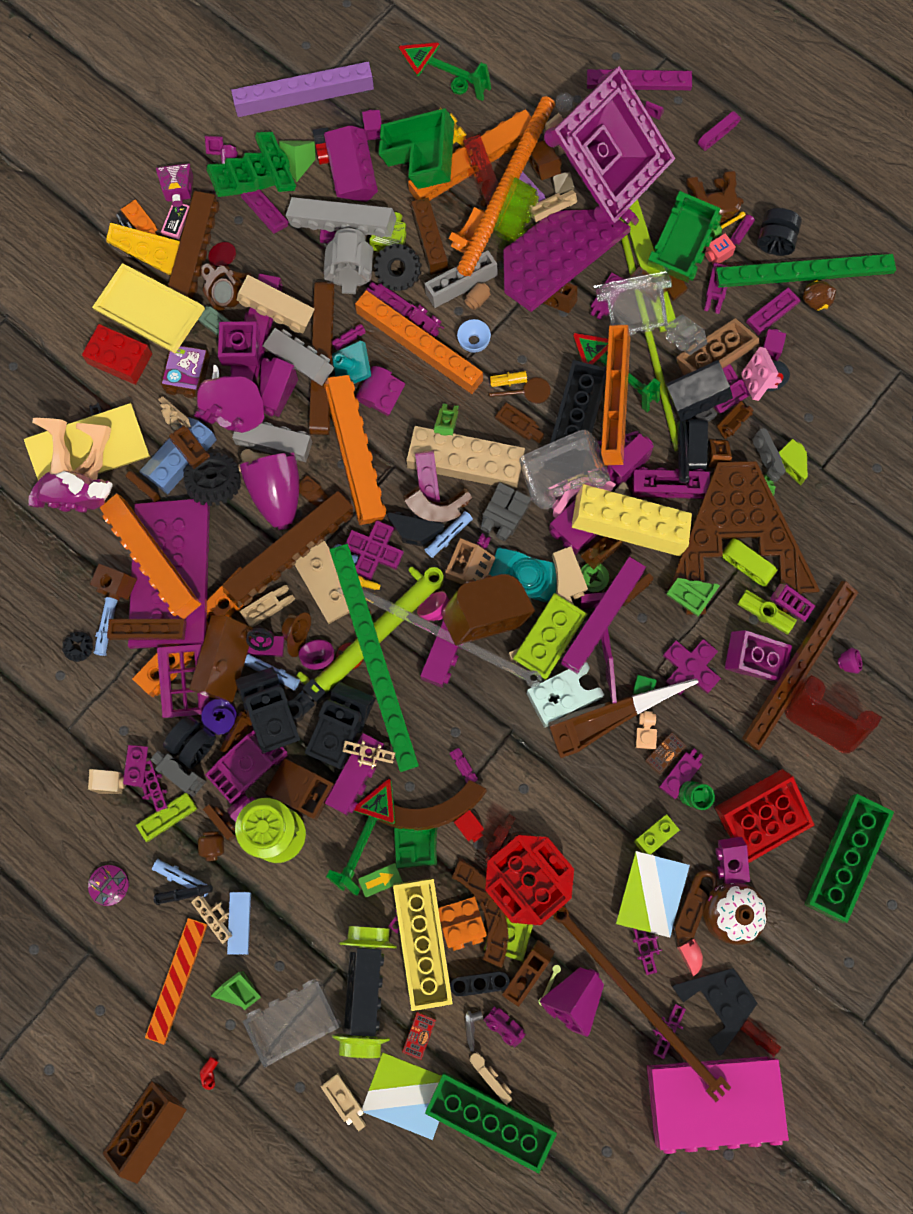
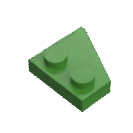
[666,578,720,617]

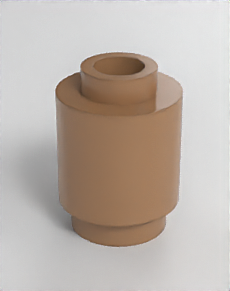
[464,283,491,310]

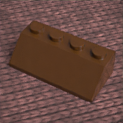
[103,1081,187,1184]

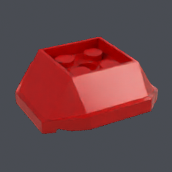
[485,835,574,925]

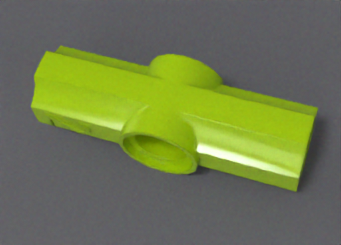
[737,590,797,635]

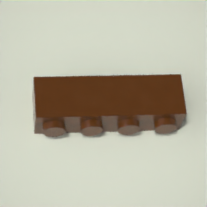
[411,197,448,275]

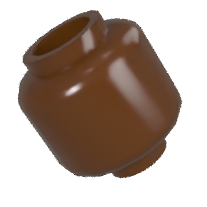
[198,831,224,861]

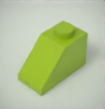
[779,439,808,485]

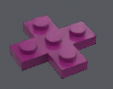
[345,521,404,580]
[663,639,721,695]

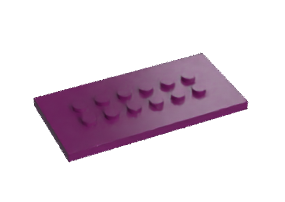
[128,499,210,649]

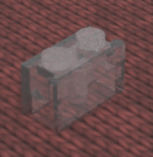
[665,314,708,355]

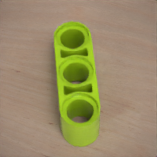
[722,538,777,586]

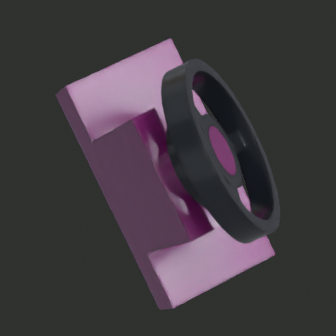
[246,628,285,657]

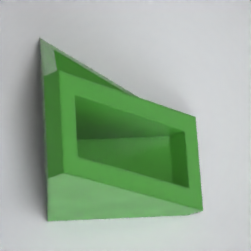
[279,141,316,182]
[211,971,261,1010]

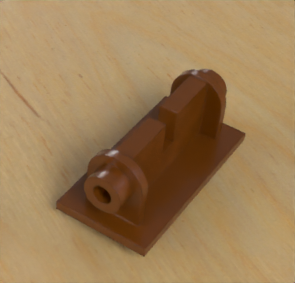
[717,400,753,439]

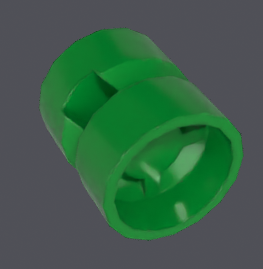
[679,781,715,810]

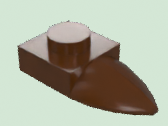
[299,475,329,507]

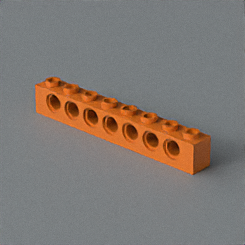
[132,567,244,697]

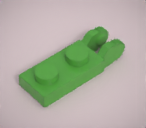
[434,404,459,436]

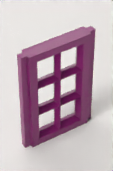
[157,644,209,718]

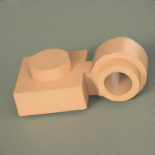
[635,711,657,750]

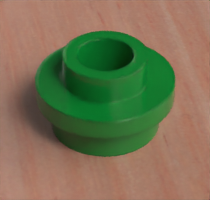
[451,77,468,95]

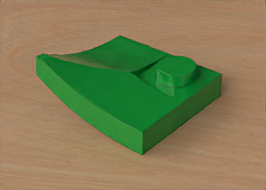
[394,828,438,869]

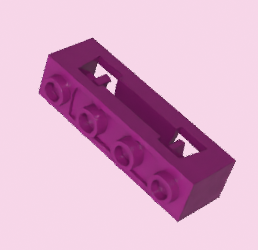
[632,467,710,499]

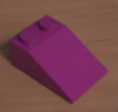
[725,630,792,682]

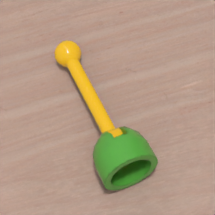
[710,212,746,240]

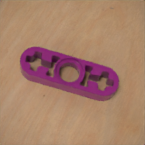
[698,111,741,151]

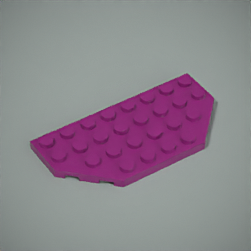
[504,210,631,312]

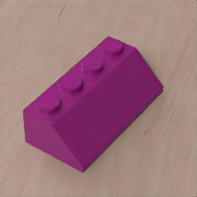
[324,126,378,203]

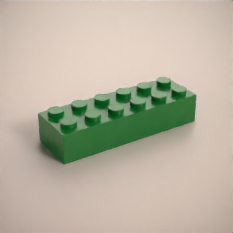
[804,794,894,923]
[425,1072,557,1174]

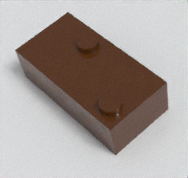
[189,615,254,703]

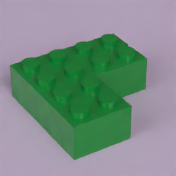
[379,108,454,189]

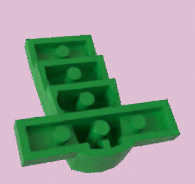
[206,132,296,197]

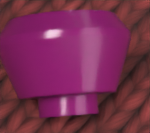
[838,647,863,674]

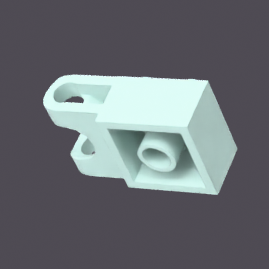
[527,662,604,728]

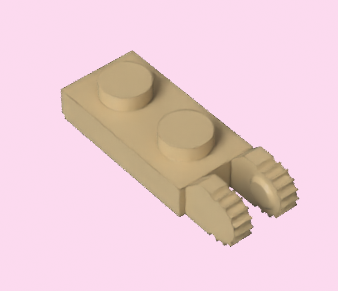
[240,585,295,627]
[470,1052,512,1104]

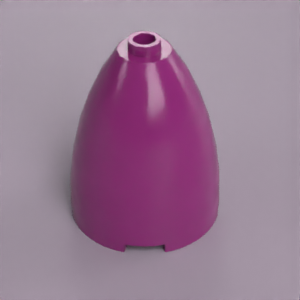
[239,452,299,530]

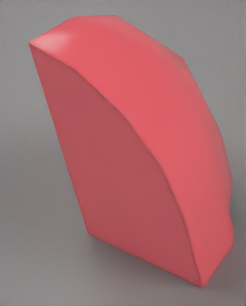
[677,938,703,977]

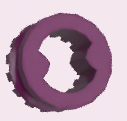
[476,533,491,550]

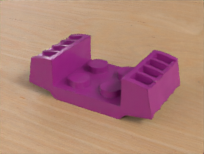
[205,730,288,804]

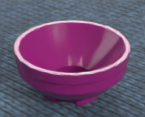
[299,640,334,670]

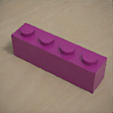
[420,620,465,688]
[325,733,385,816]

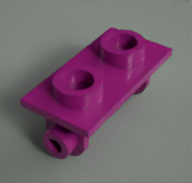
[407,304,445,337]
[123,745,148,787]
[484,1006,526,1048]

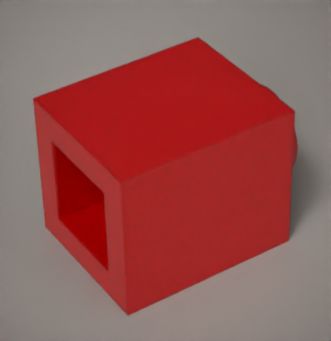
[454,810,484,843]

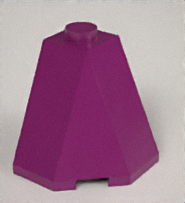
[260,358,298,417]
[539,967,604,1037]

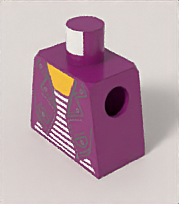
[156,164,193,207]

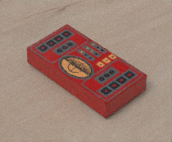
[402,1012,436,1060]

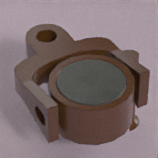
[201,264,252,311]

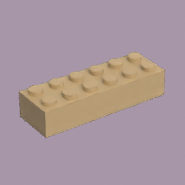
[407,426,525,490]

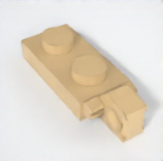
[527,190,577,222]
[320,1073,366,1132]

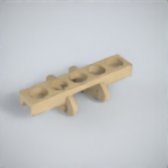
[158,397,191,430]
[342,740,395,769]
[191,896,232,944]

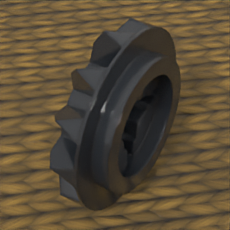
[62,631,93,662]

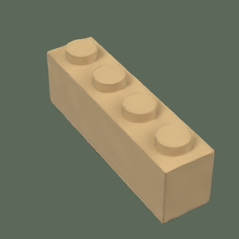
[237,275,315,333]

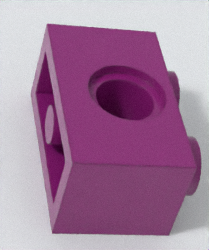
[716,837,750,884]

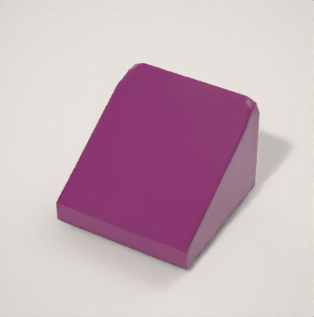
[645,101,665,120]

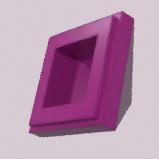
[205,136,223,155]

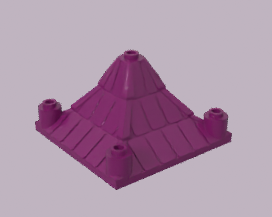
[544,66,675,225]

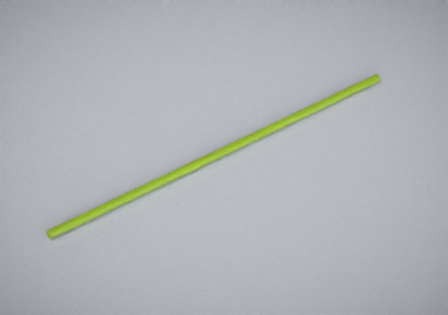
[619,218,678,451]

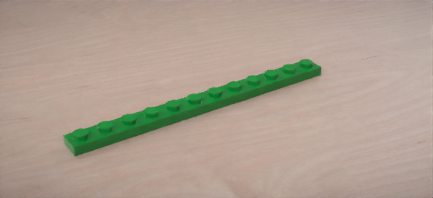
[329,544,419,772]

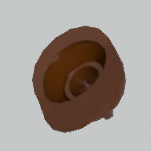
[282,612,311,657]

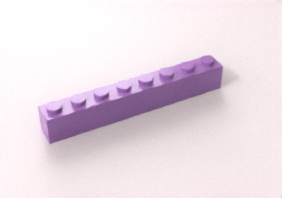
[231,62,374,117]

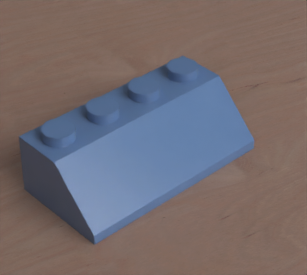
[139,417,217,495]

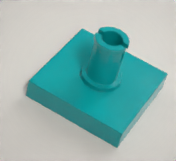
[332,341,371,384]

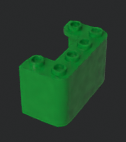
[648,191,722,283]

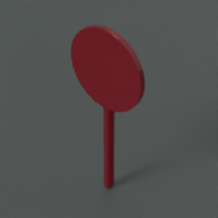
[208,242,236,267]

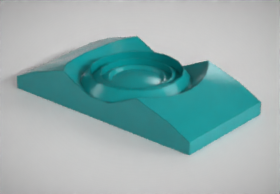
[489,548,557,603]

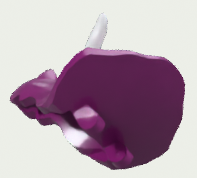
[194,365,264,433]

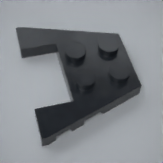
[671,968,758,1056]

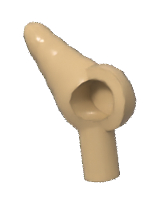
[238,449,270,472]

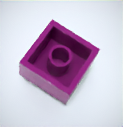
[218,322,260,366]

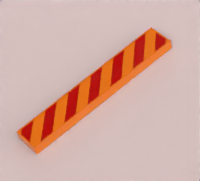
[145,918,208,1045]

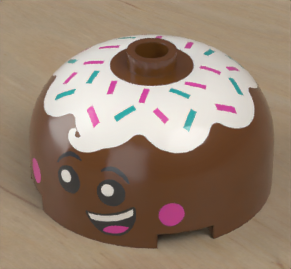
[703,883,767,945]

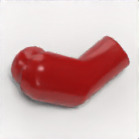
[200,1056,219,1090]

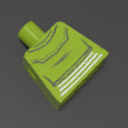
[369,212,407,252]

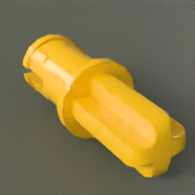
[490,371,527,387]

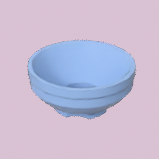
[457,319,491,352]

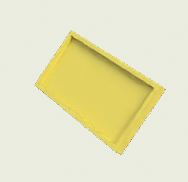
[92,263,205,354]
[24,403,150,481]

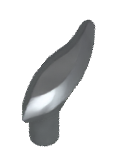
[465,1011,483,1051]

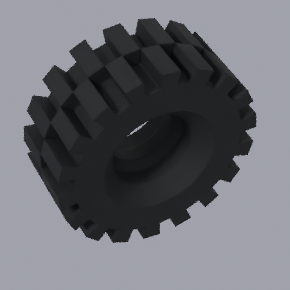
[374,244,422,291]

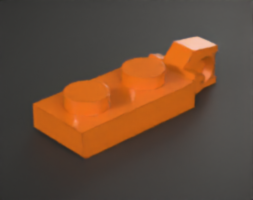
[121,200,157,235]

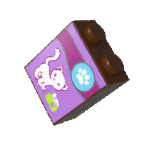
[161,345,210,398]

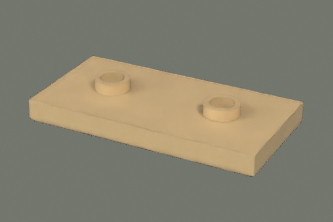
[295,541,349,624]

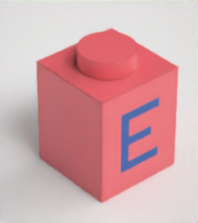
[705,233,736,264]

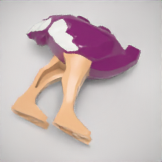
[29,418,112,513]

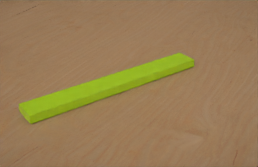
[625,199,678,332]

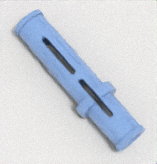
[424,511,473,558]
[93,597,118,656]
[244,654,300,690]
[152,859,208,897]

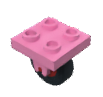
[741,347,790,401]

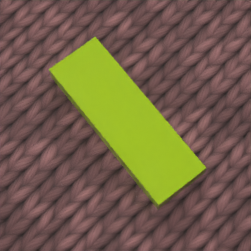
[136,793,198,842]

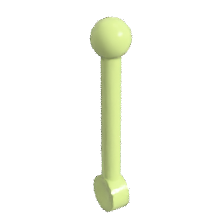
[538,965,561,1006]

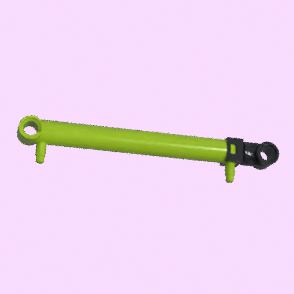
[287,567,444,722]

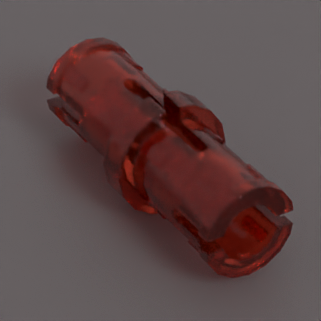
[740,1019,781,1057]

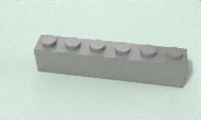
[286,197,397,237]

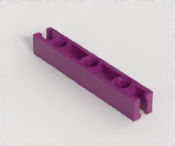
[561,557,646,675]

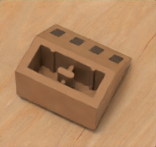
[445,538,496,585]

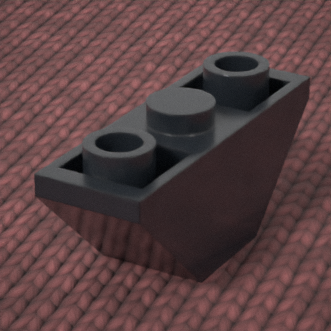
[388,512,445,547]

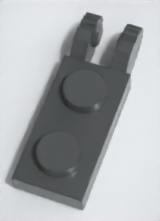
[752,428,786,482]

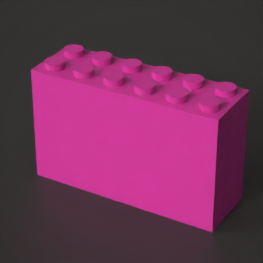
[647,1056,789,1154]

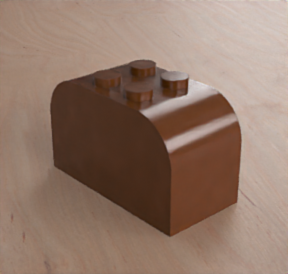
[442,574,535,646]

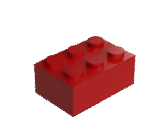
[82,324,152,385]

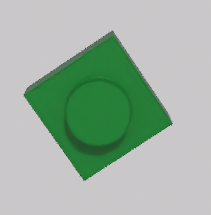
[632,675,657,695]

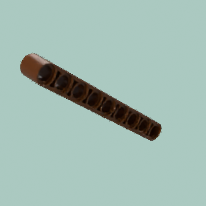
[309,282,334,435]

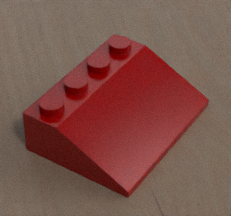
[715,769,815,863]

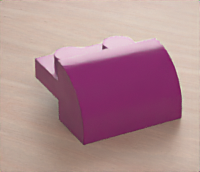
[355,366,405,416]

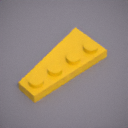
[106,223,180,276]

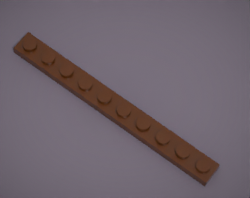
[742,581,859,751]

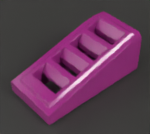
[770,584,815,622]

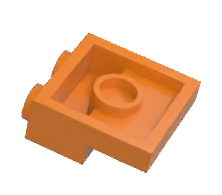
[438,897,487,951]

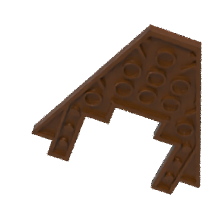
[667,461,820,615]

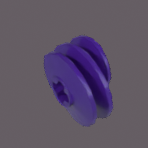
[201,699,237,735]

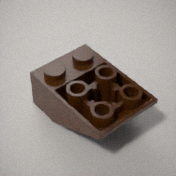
[265,758,334,821]

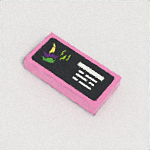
[161,204,190,240]

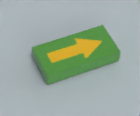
[358,863,403,898]

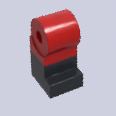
[313,127,330,165]

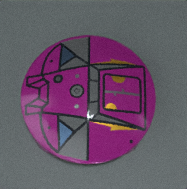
[88,865,130,906]

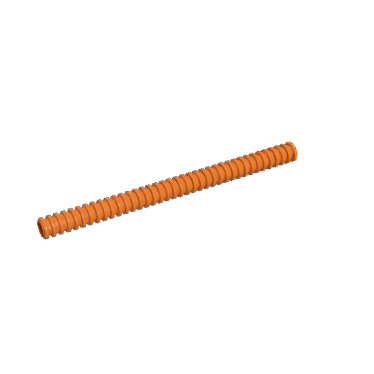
[457,96,555,276]

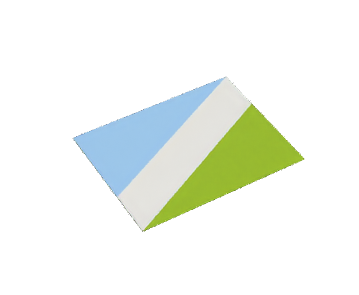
[616,851,690,937]
[362,1053,441,1140]

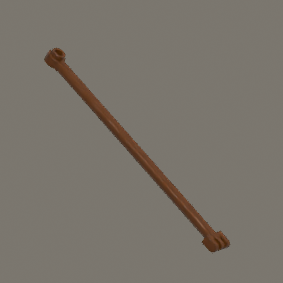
[553,906,731,1103]

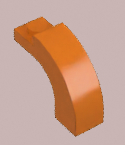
[449,207,485,253]

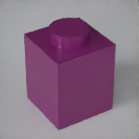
[362,110,382,140]
[762,329,786,361]

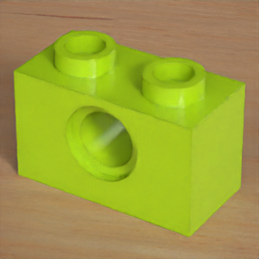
[634,814,679,855]

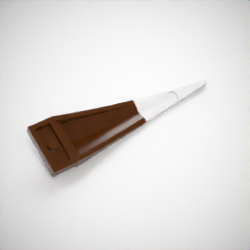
[548,679,699,759]

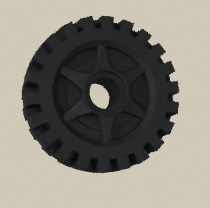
[183,453,241,506]

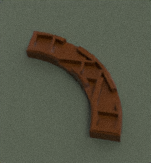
[379,780,487,830]
[452,859,509,968]

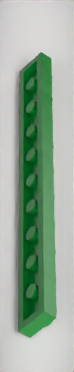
[715,254,896,288]

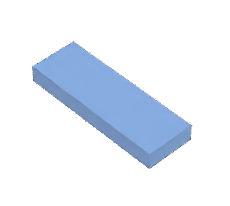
[227,892,251,954]

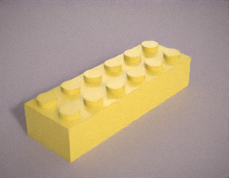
[572,484,692,556]
[393,878,453,1011]

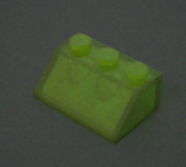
[494,177,539,243]

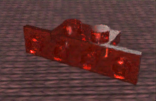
[463,135,498,206]

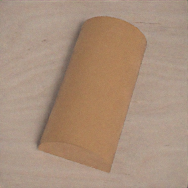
[676,318,759,375]

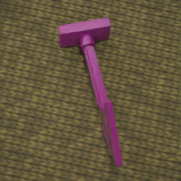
[580,592,617,703]

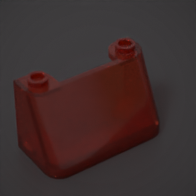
[785,675,882,754]

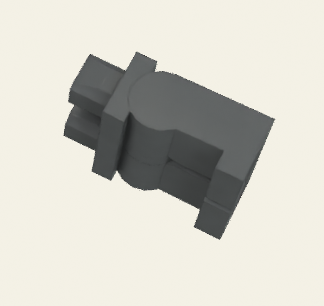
[481,482,532,541]
[150,751,207,797]

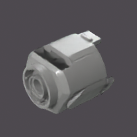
[324,228,373,294]

